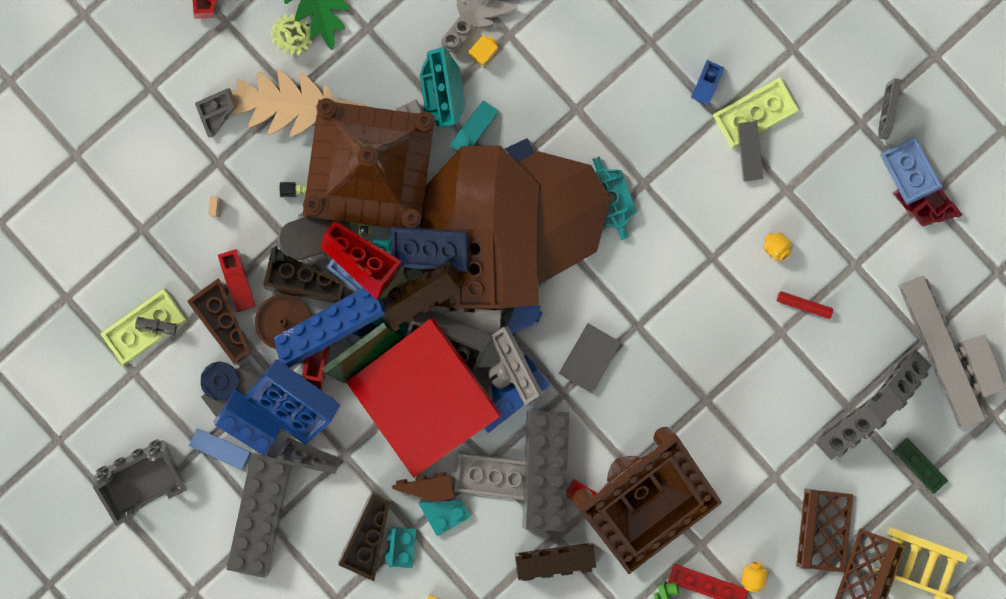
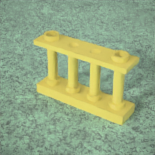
[874,527,968,599]

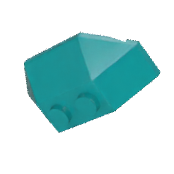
[420,47,465,128]

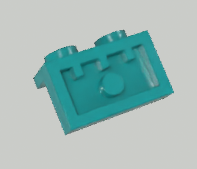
[385,526,416,568]

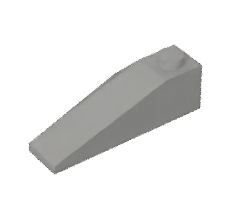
[431,306,501,339]

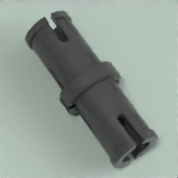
[135,317,177,336]

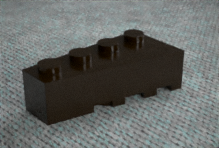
[338,491,390,581]
[515,543,596,581]

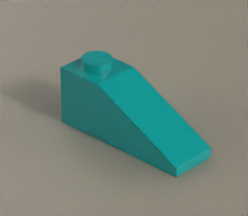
[450,100,499,152]

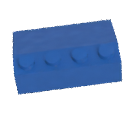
[242,359,340,445]

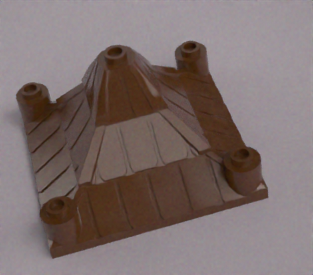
[302,98,435,228]
[573,427,722,574]

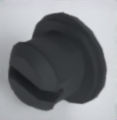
[271,246,286,263]

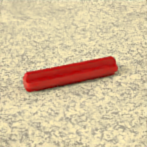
[776,291,834,319]

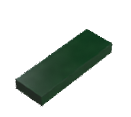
[893,438,948,494]

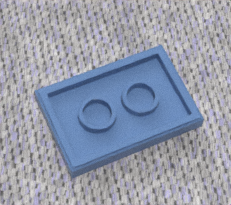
[880,136,943,205]

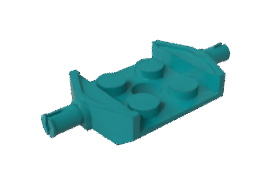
[592,156,637,240]

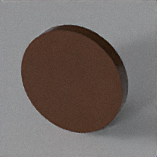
[255,294,312,350]

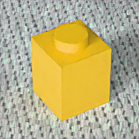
[468,34,498,67]

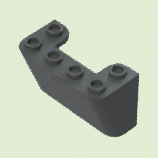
[93,439,187,526]

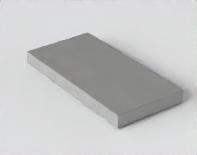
[454,453,525,500]

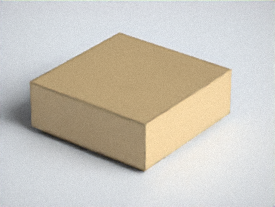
[208,196,221,218]

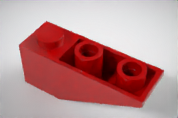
[218,249,256,312]

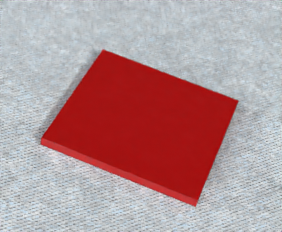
[346,318,502,478]

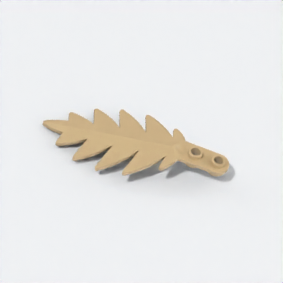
[231,69,369,137]

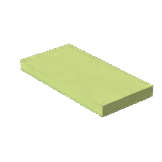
[712,77,799,149]
[100,289,187,365]

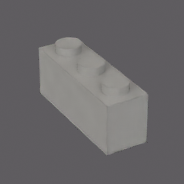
[958,334,1006,398]

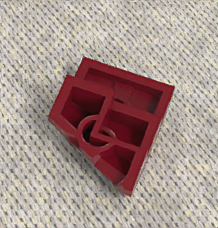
[892,189,962,227]

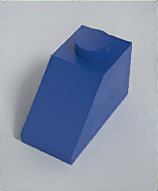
[691,60,725,105]
[507,306,543,334]

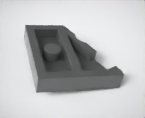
[195,88,237,138]

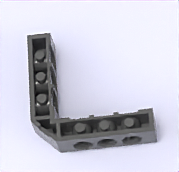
[815,349,931,460]

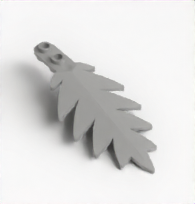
[441,0,518,52]

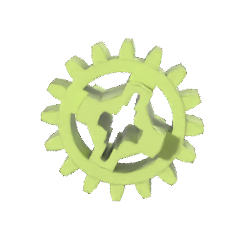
[270,13,313,57]

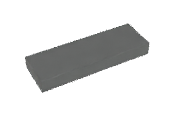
[737,121,763,181]

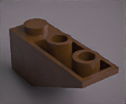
[392,471,455,502]

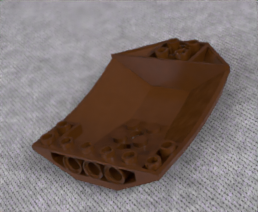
[422,145,540,309]
[470,151,611,310]

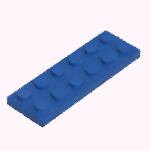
[274,288,386,368]

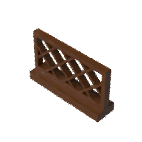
[796,488,853,572]
[835,529,906,599]

